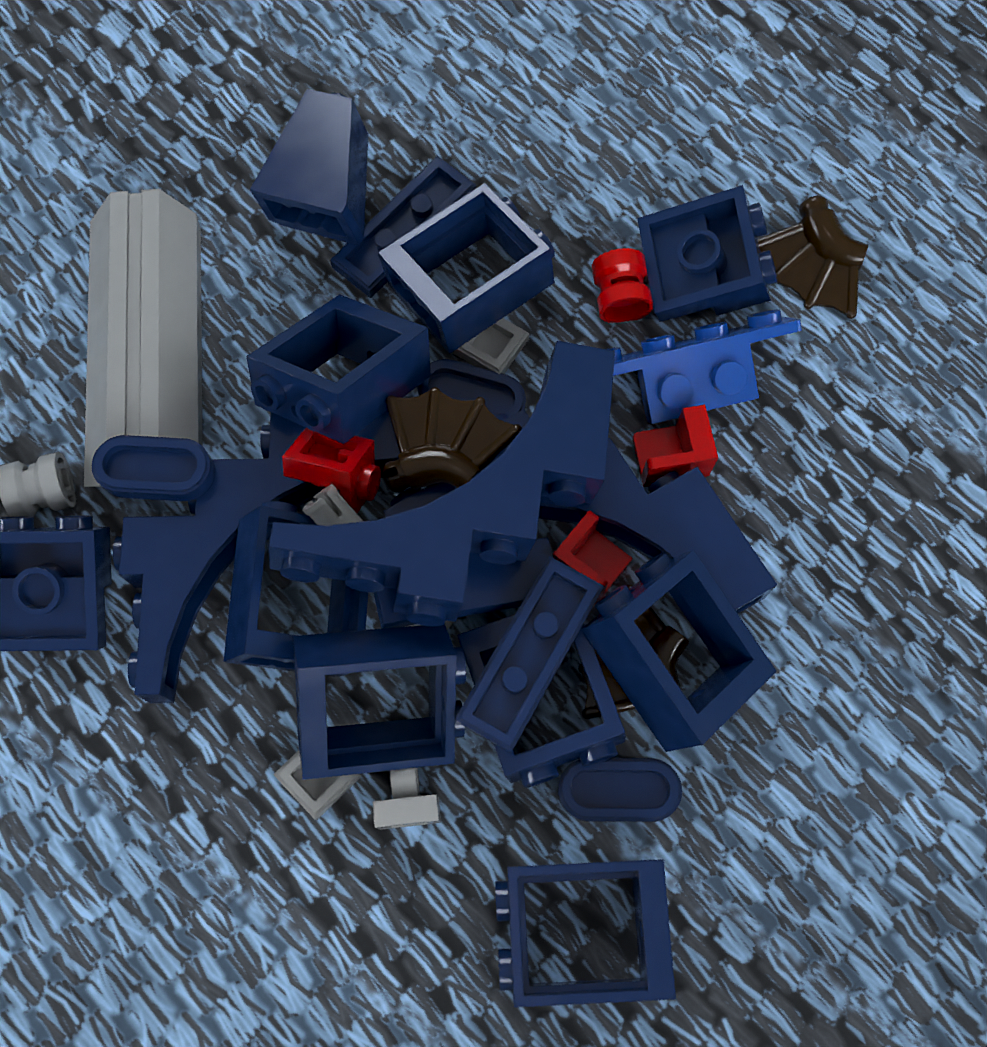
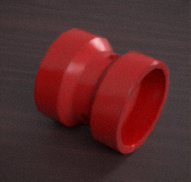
[591,248,653,323]

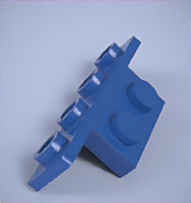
[607,309,802,424]

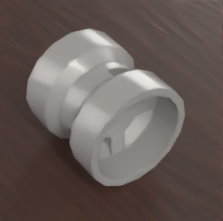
[0,452,76,517]

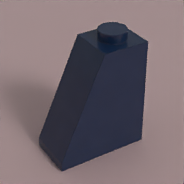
[250,89,368,246]

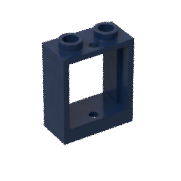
[378,183,555,354]
[246,294,431,444]
[223,501,368,677]
[581,550,777,752]
[457,614,626,788]
[293,624,466,780]
[495,859,676,1007]

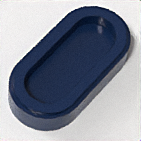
[417,359,526,417]
[92,435,215,501]
[558,758,682,822]

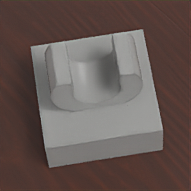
[372,768,441,830]

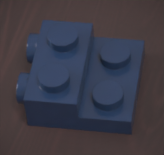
[637,185,778,322]
[0,515,112,651]

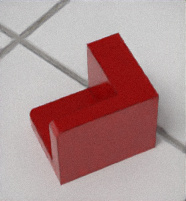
[632,404,718,487]
[553,510,633,606]

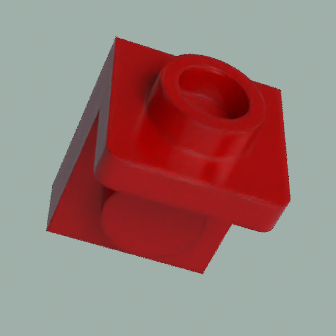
[282,427,381,513]

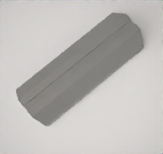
[84,189,203,487]

